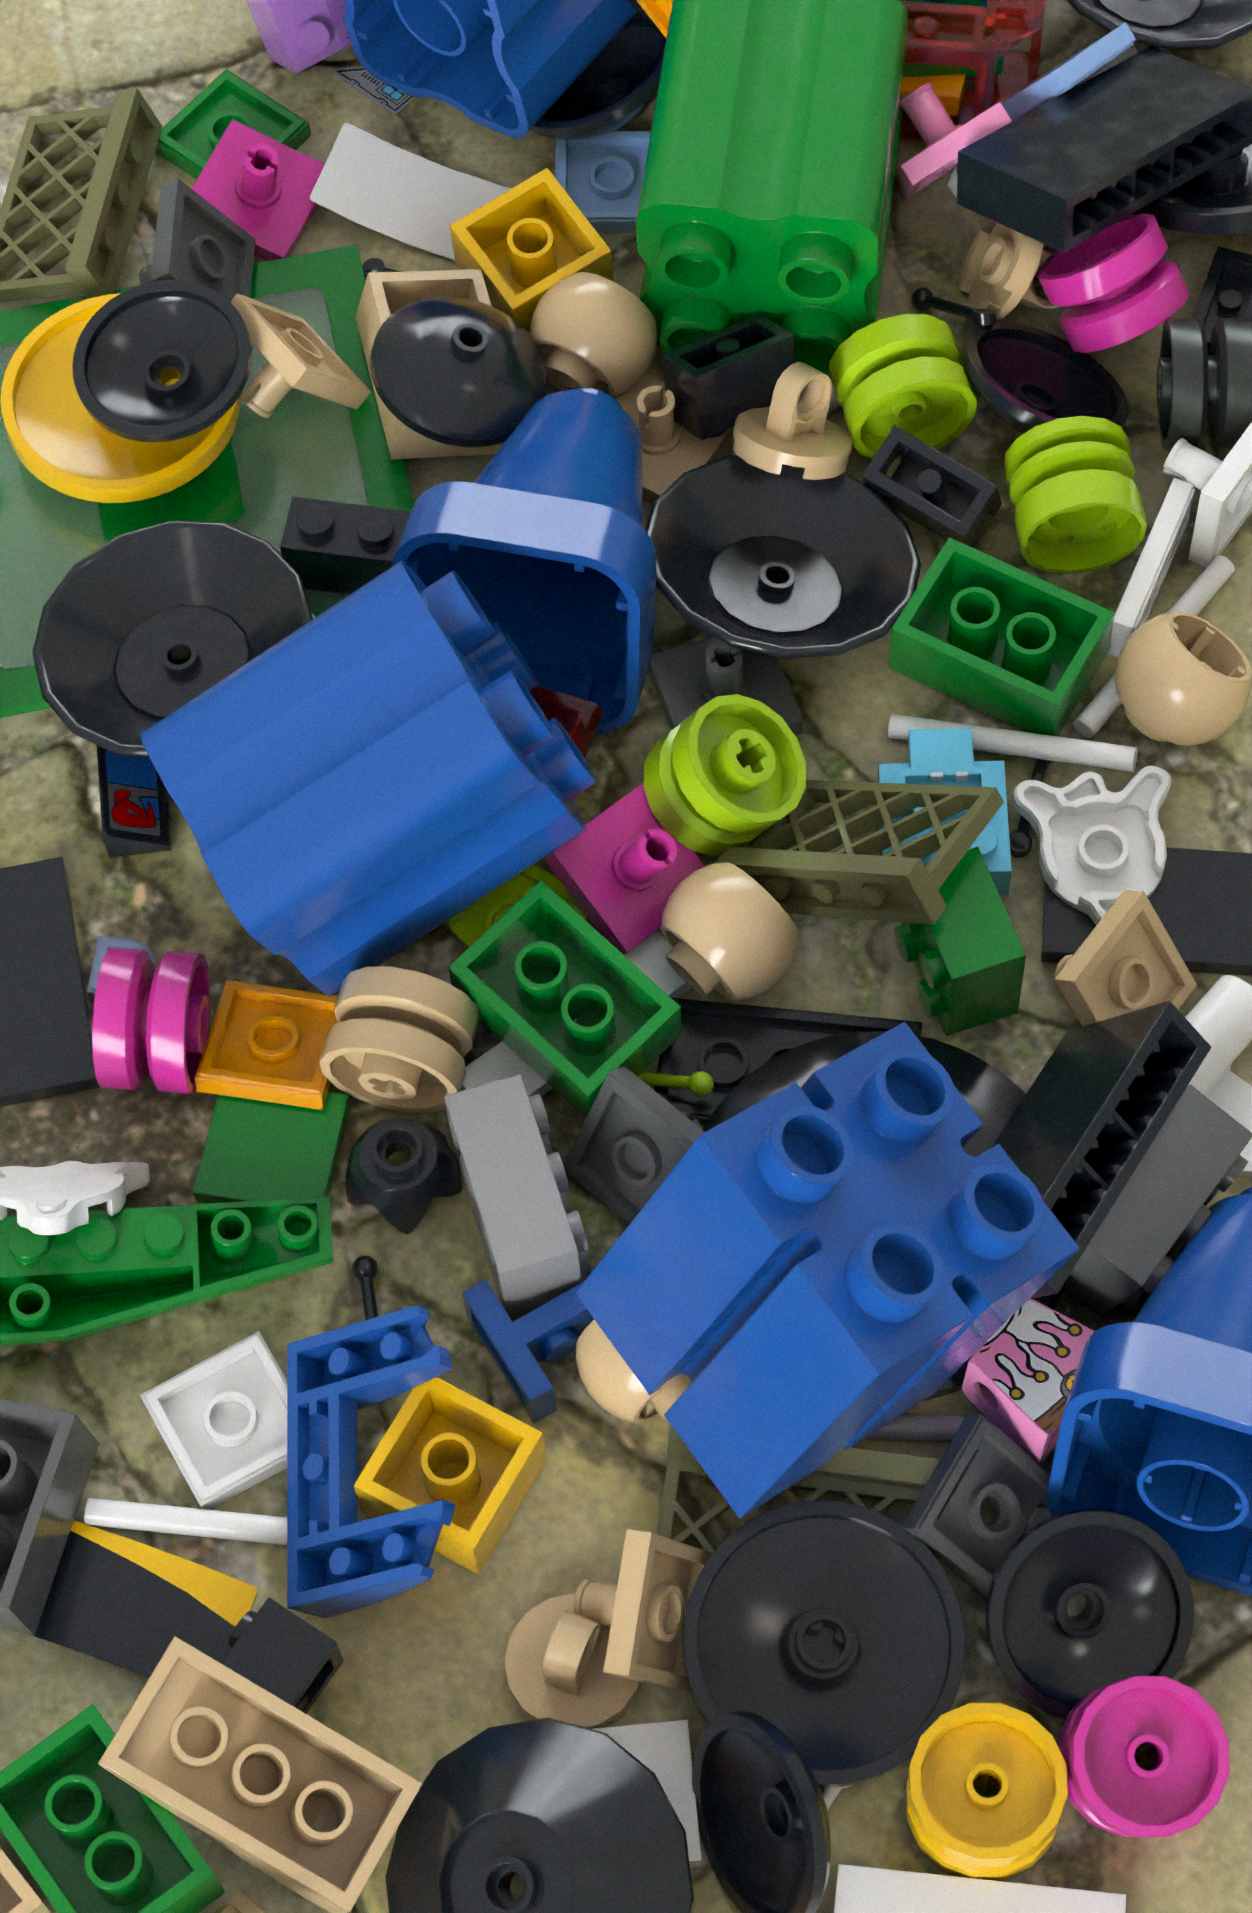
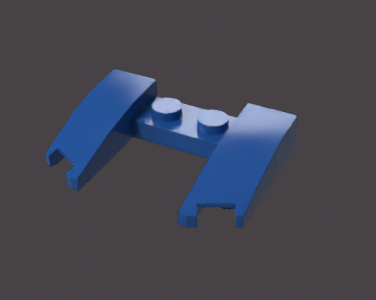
[287,1305,455,1618]

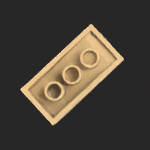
[98,1636,423,1913]

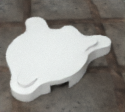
[1013,766,1172,925]
[0,1161,150,1235]

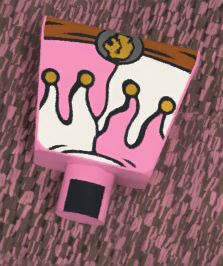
[962,1299,1096,1464]

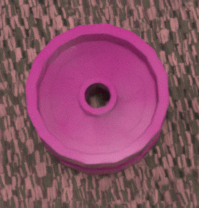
[1037,214,1190,353]
[92,948,210,1094]
[1057,1676,1230,1838]

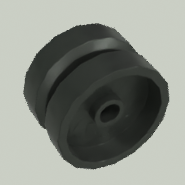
[1156,317,1252,451]

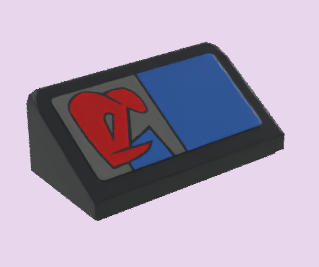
[97,745,171,858]

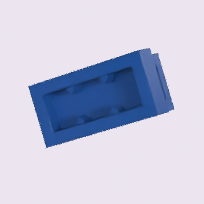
[462,1279,594,1424]

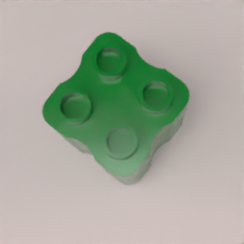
[636,0,908,375]

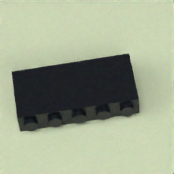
[957,46,1252,253]
[990,1001,1212,1299]

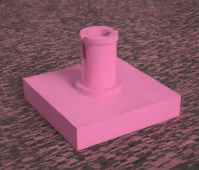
[895,82,1012,201]

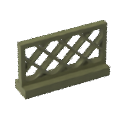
[0,88,162,302]
[714,780,1004,925]
[658,1425,941,1554]

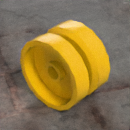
[906,1703,1068,1881]

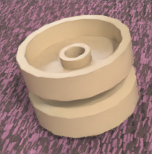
[319,966,480,1113]

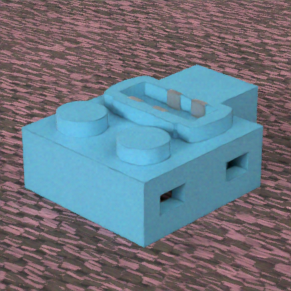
[878,728,1012,895]

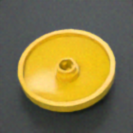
[0,293,241,503]

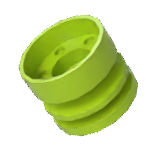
[1004,416,1147,574]

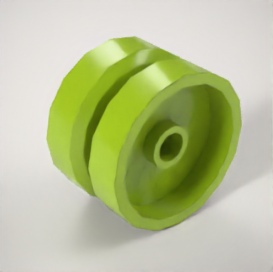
[829,314,977,461]
[643,694,806,856]

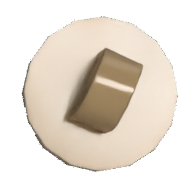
[959,223,1061,321]
[733,362,853,480]
[504,1593,641,1729]

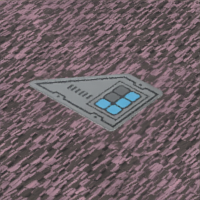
[332,66,415,114]

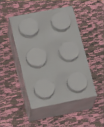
[444,1074,591,1322]

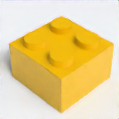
[450,168,614,333]
[354,1377,547,1575]

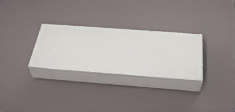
[1107,478,1196,658]

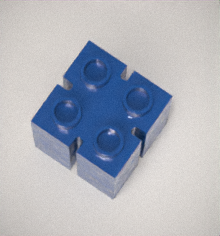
[575,1022,1080,1519]

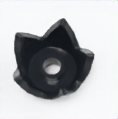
[345,1116,462,1235]

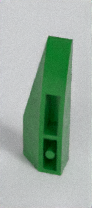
[0,1196,333,1346]

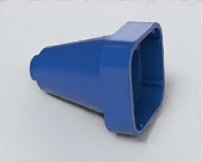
[392,388,657,735]

